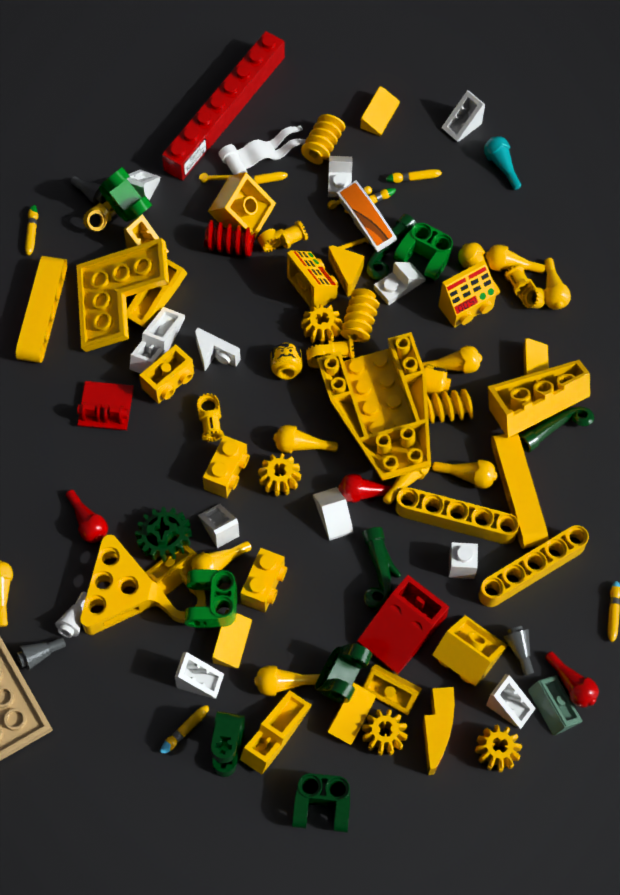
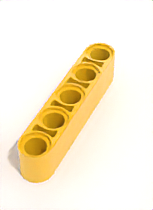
[16,256,67,363]
[491,433,549,549]
[395,487,519,544]
[479,525,589,607]

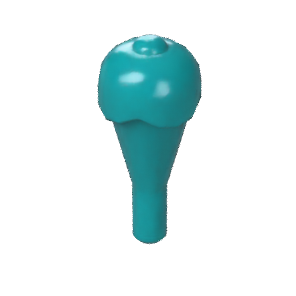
[484,136,521,190]

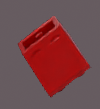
[357,575,449,674]

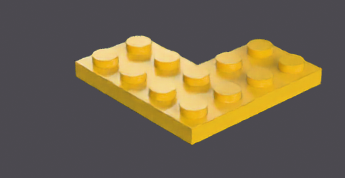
[77,238,169,352]

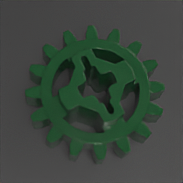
[135,507,192,562]

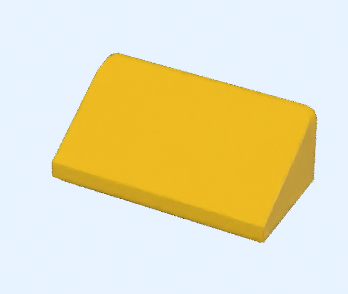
[360,86,400,136]
[523,338,549,376]
[145,545,197,596]
[212,609,252,669]
[363,664,422,715]

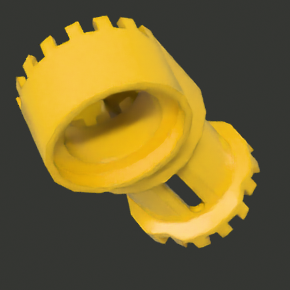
[83,201,117,231]
[257,221,308,252]
[504,264,545,309]
[306,338,355,368]
[197,393,224,442]

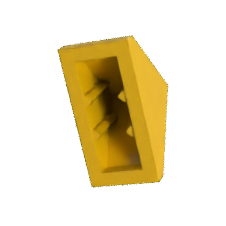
[124,214,169,253]
[328,245,364,297]

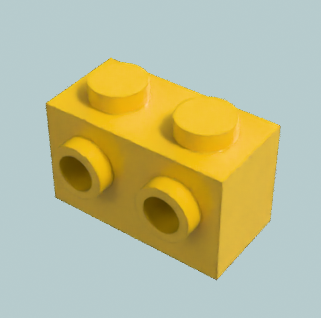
[139,344,194,404]
[203,435,250,499]
[240,548,287,613]

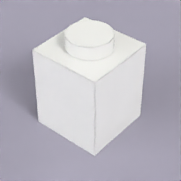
[449,542,478,579]

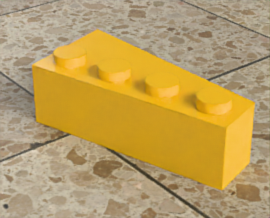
[488,359,590,438]

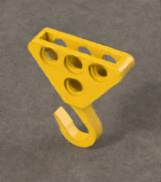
[80,535,206,635]

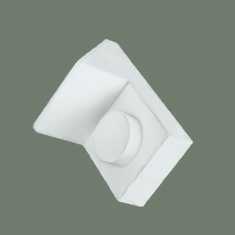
[328,156,352,197]
[374,262,426,306]
[195,328,241,371]

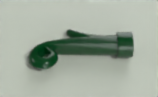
[366,214,417,280]
[519,406,595,453]
[363,527,401,610]

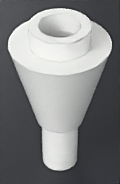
[55,592,87,638]

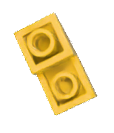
[327,683,377,745]

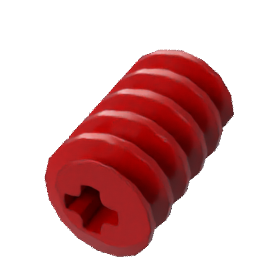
[204,220,255,257]

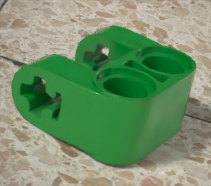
[99,167,152,222]
[393,223,453,281]
[184,569,238,628]

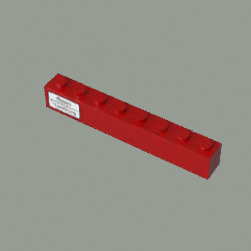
[162,31,285,181]

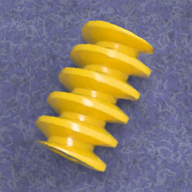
[301,114,346,165]
[340,288,380,342]
[427,389,473,424]

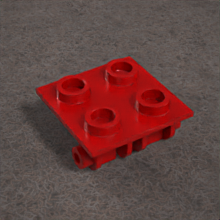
[77,381,134,430]

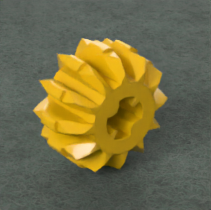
[301,303,342,345]
[258,453,301,497]
[362,709,408,756]
[475,724,522,772]

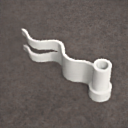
[219,126,306,175]

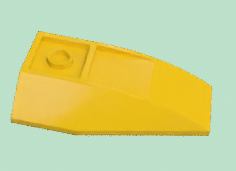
[317,332,431,481]

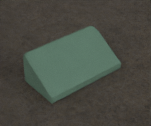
[528,675,583,735]

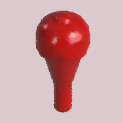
[338,474,392,503]
[66,490,108,543]
[545,651,599,708]

